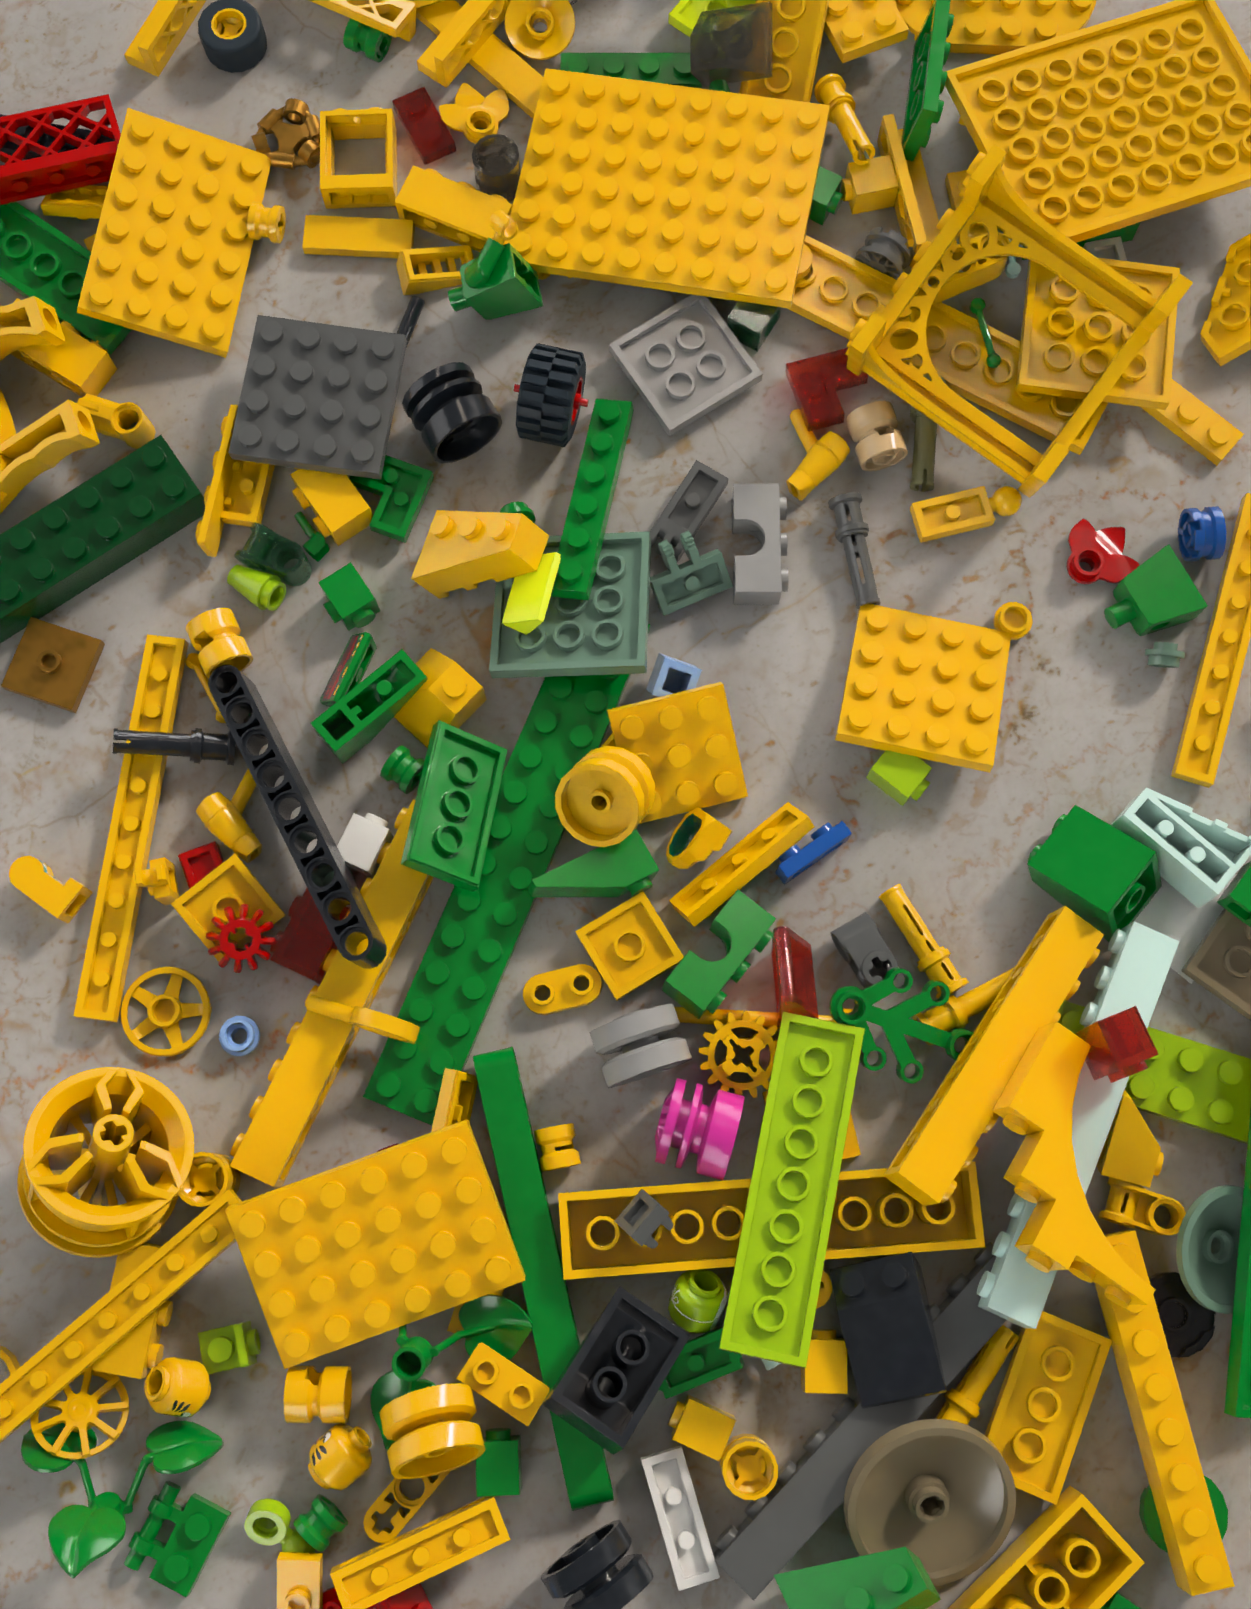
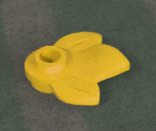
[439,82,509,145]

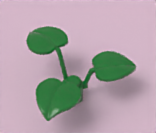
[370,1294,533,1450]
[21,1421,224,1578]

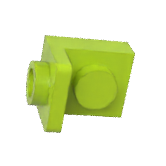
[198,1321,261,1374]

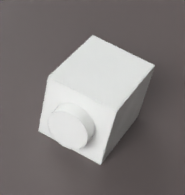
[337,813,394,878]

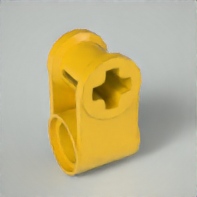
[1098,1177,1186,1235]

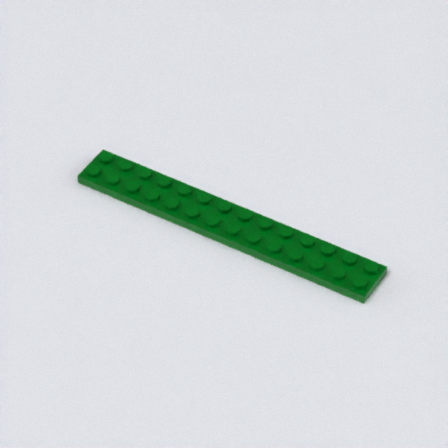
[363,624,650,1126]

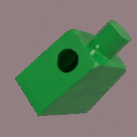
[1104,545,1208,636]

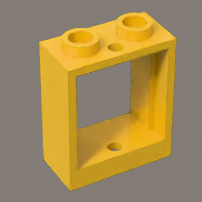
[320,107,398,209]

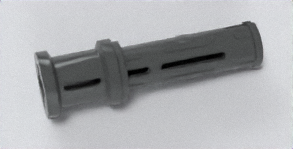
[828,492,881,609]

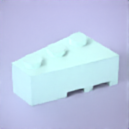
[1111,787,1251,908]

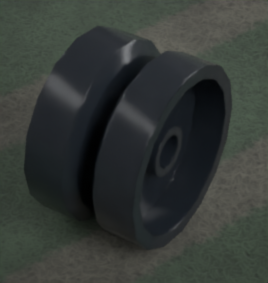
[541,1520,654,1609]

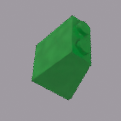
[1027,805,1162,942]

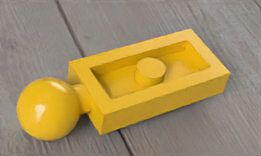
[910,486,1022,543]

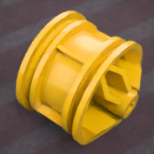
[17,1067,194,1258]

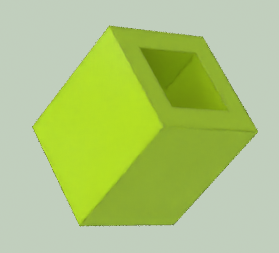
[866,750,932,806]

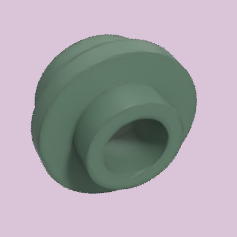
[1145,642,1185,668]

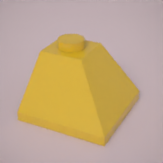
[394,648,487,749]

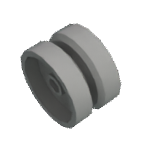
[589,1004,692,1088]

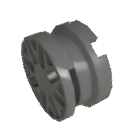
[855,227,915,280]

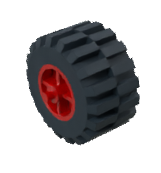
[514,343,589,447]

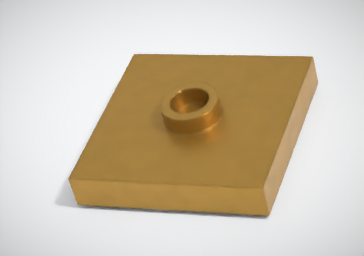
[1,617,105,713]

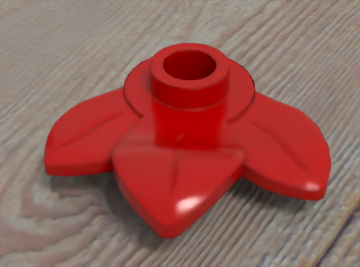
[1067,519,1139,584]

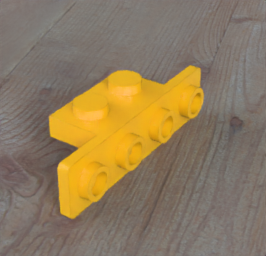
[195,404,275,557]

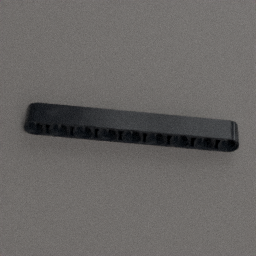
[208,665,387,969]

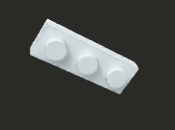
[641,1445,720,1591]

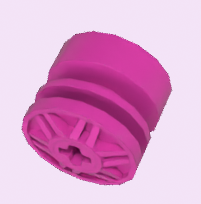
[655,1078,745,1181]

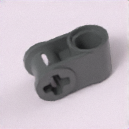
[830,912,898,989]

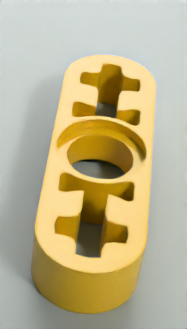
[363,1471,450,1543]

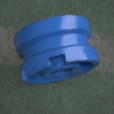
[1178,506,1226,562]

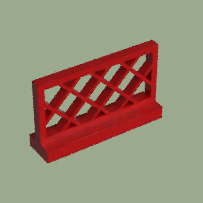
[0,94,121,205]

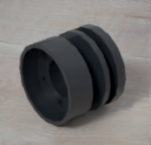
[402,362,502,464]

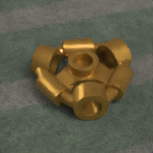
[251,98,320,170]

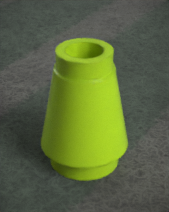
[227,564,286,611]

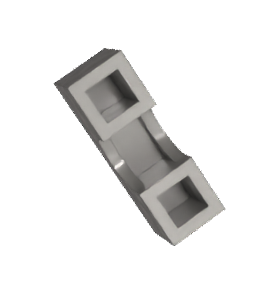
[731,483,788,605]

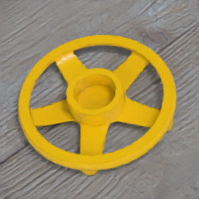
[120,967,212,1057]

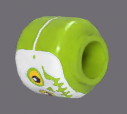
[668,1269,728,1333]

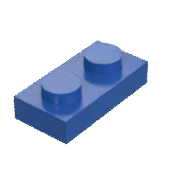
[775,821,852,885]

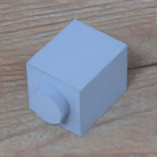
[646,653,702,697]

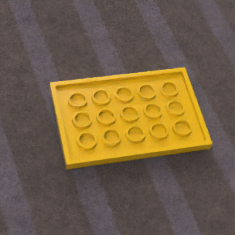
[77,108,271,358]
[225,1119,526,1369]

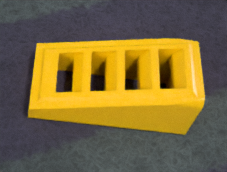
[396,245,474,295]

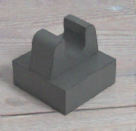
[614,1189,674,1248]

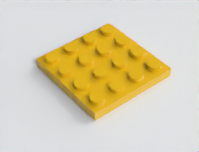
[1016,257,1180,410]
[835,604,1011,773]

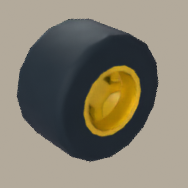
[198,0,267,73]

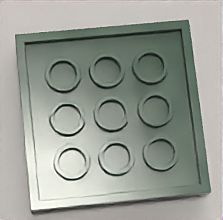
[489,531,651,678]

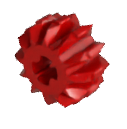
[206,904,276,973]

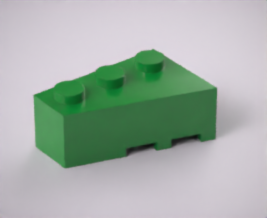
[774,1547,941,1609]

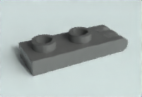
[650,460,729,562]

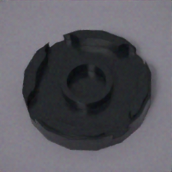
[1149,1272,1216,1358]

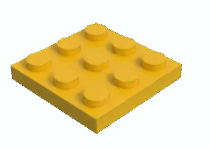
[607,682,748,824]

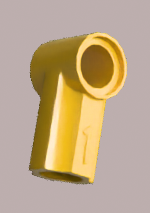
[77,393,156,449]

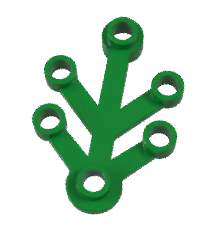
[829,967,973,1084]

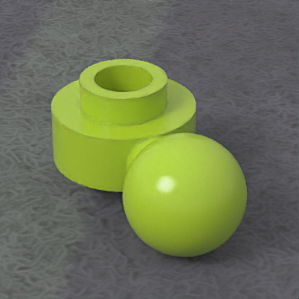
[244,1498,315,1553]

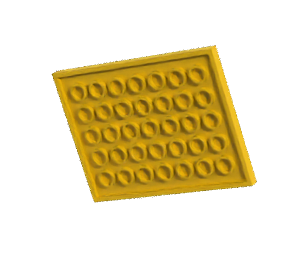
[945,0,1251,243]
[503,68,830,309]

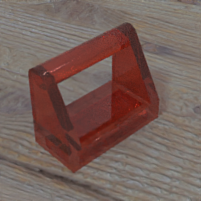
[771,926,819,1027]

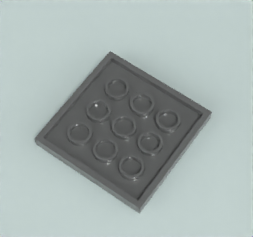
[228,315,407,480]

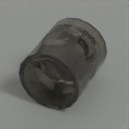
[472,134,521,202]

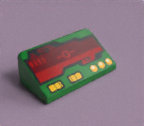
[320,632,377,707]

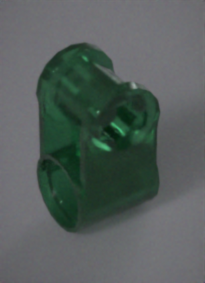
[234,523,312,586]

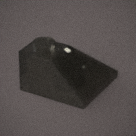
[690,1,772,87]

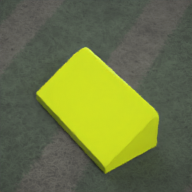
[502,552,561,635]

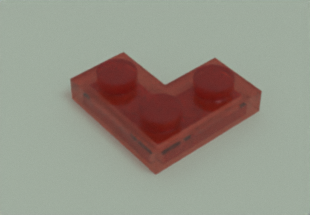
[785,347,868,432]

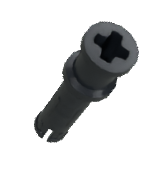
[113,728,236,765]

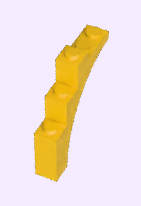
[992,1021,1156,1307]

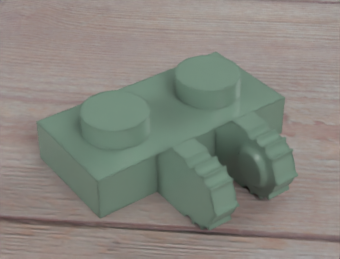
[650,530,733,616]

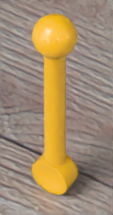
[185,653,226,723]

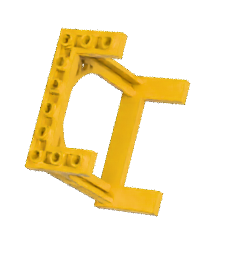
[845,144,1193,498]

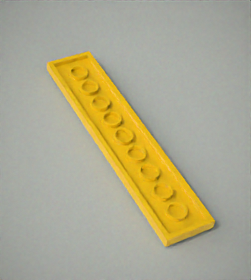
[787,235,1108,455]

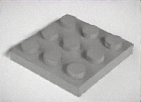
[609,295,763,437]

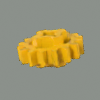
[698,1010,778,1098]

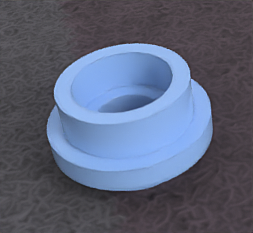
[219,1016,260,1056]

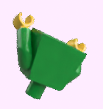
[448,209,551,320]

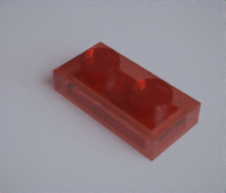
[392,87,457,165]

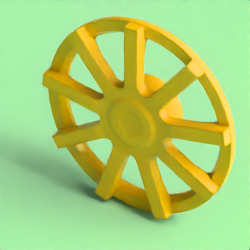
[30,1364,130,1460]

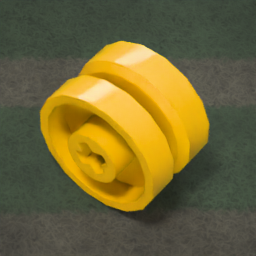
[555,746,655,847]
[379,1383,486,1479]

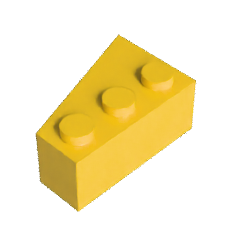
[411,510,549,599]

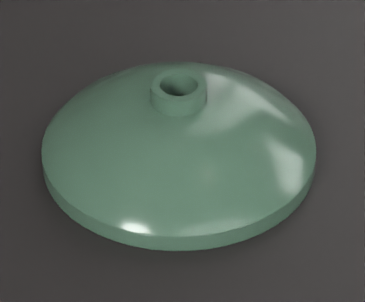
[1176,1185,1244,1314]

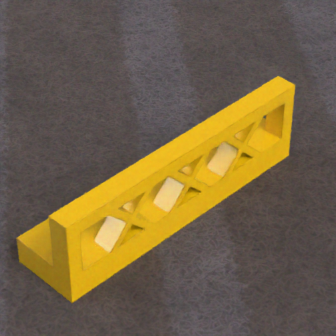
[124,0,206,77]
[308,0,416,42]
[417,0,511,88]
[877,114,940,268]
[330,1496,511,1609]

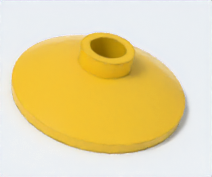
[505,0,575,60]

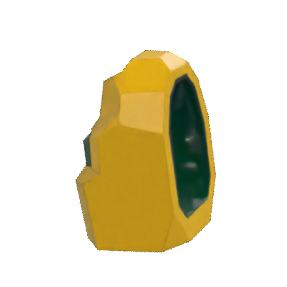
[666,807,733,869]

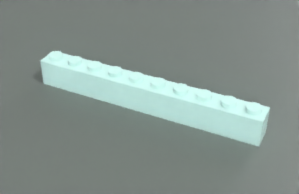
[977,921,1179,1329]

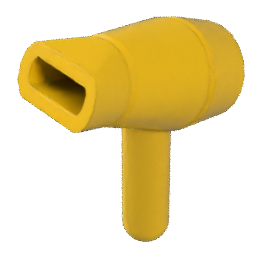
[786,409,850,501]
[196,768,262,863]

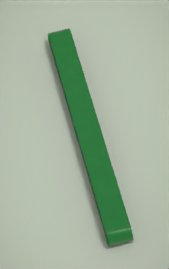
[473,1046,614,1511]

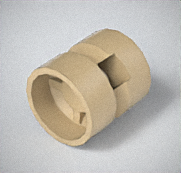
[846,400,908,471]

